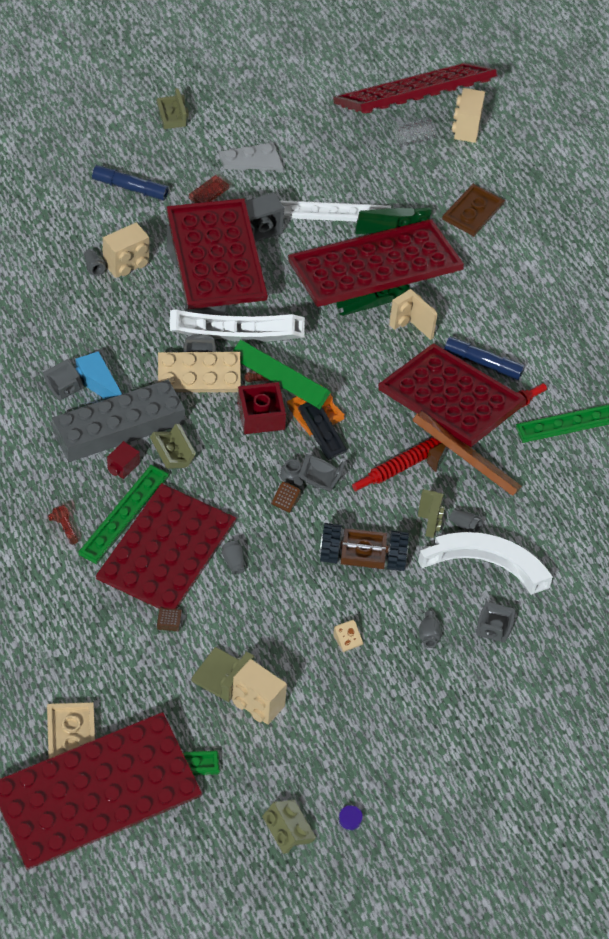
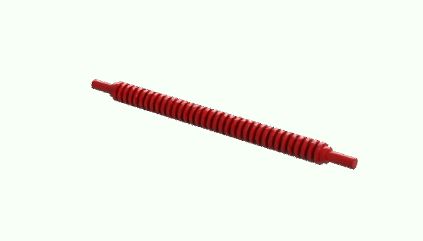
[352,383,547,491]

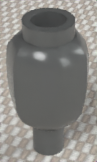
[419,611,441,648]

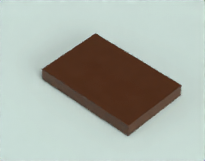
[442,184,505,237]

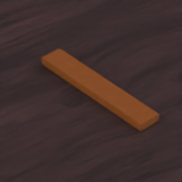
[413,411,522,495]

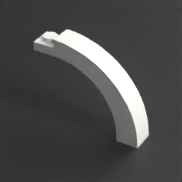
[418,532,553,595]

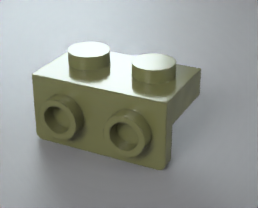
[157,88,189,129]
[150,424,196,469]
[418,489,445,538]
[263,800,316,854]

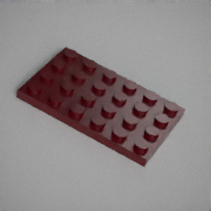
[166,198,268,309]
[378,343,526,447]
[96,483,236,609]

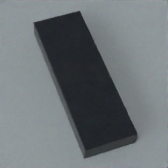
[298,403,347,460]

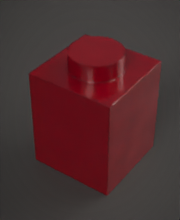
[107,441,140,479]

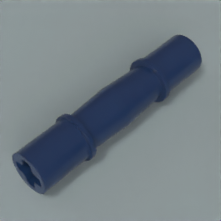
[92,165,169,201]
[444,336,525,380]

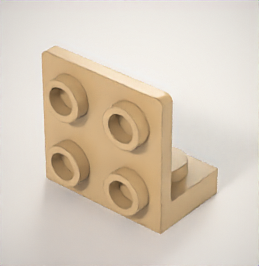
[389,289,437,340]

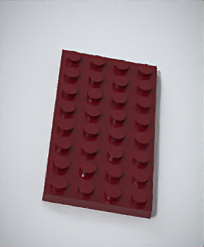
[333,63,497,114]
[288,219,464,307]
[0,712,202,870]

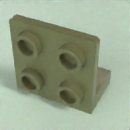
[191,647,254,702]

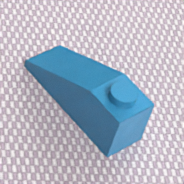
[75,351,122,400]

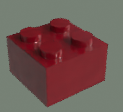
[237,382,286,434]

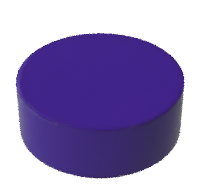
[339,806,363,830]

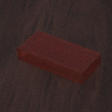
[189,175,229,203]

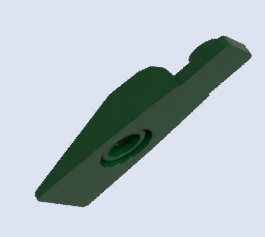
[355,207,432,234]
[336,284,410,316]

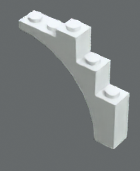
[170,310,305,342]

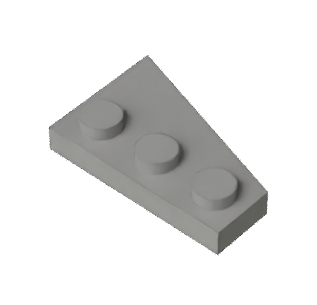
[219,142,284,173]

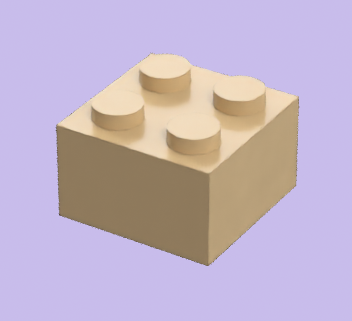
[452,88,485,143]
[103,222,149,278]
[232,659,287,725]

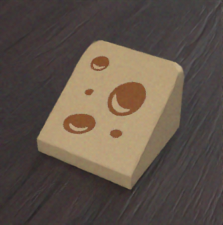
[333,620,363,652]

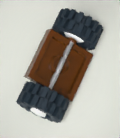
[320,523,409,571]

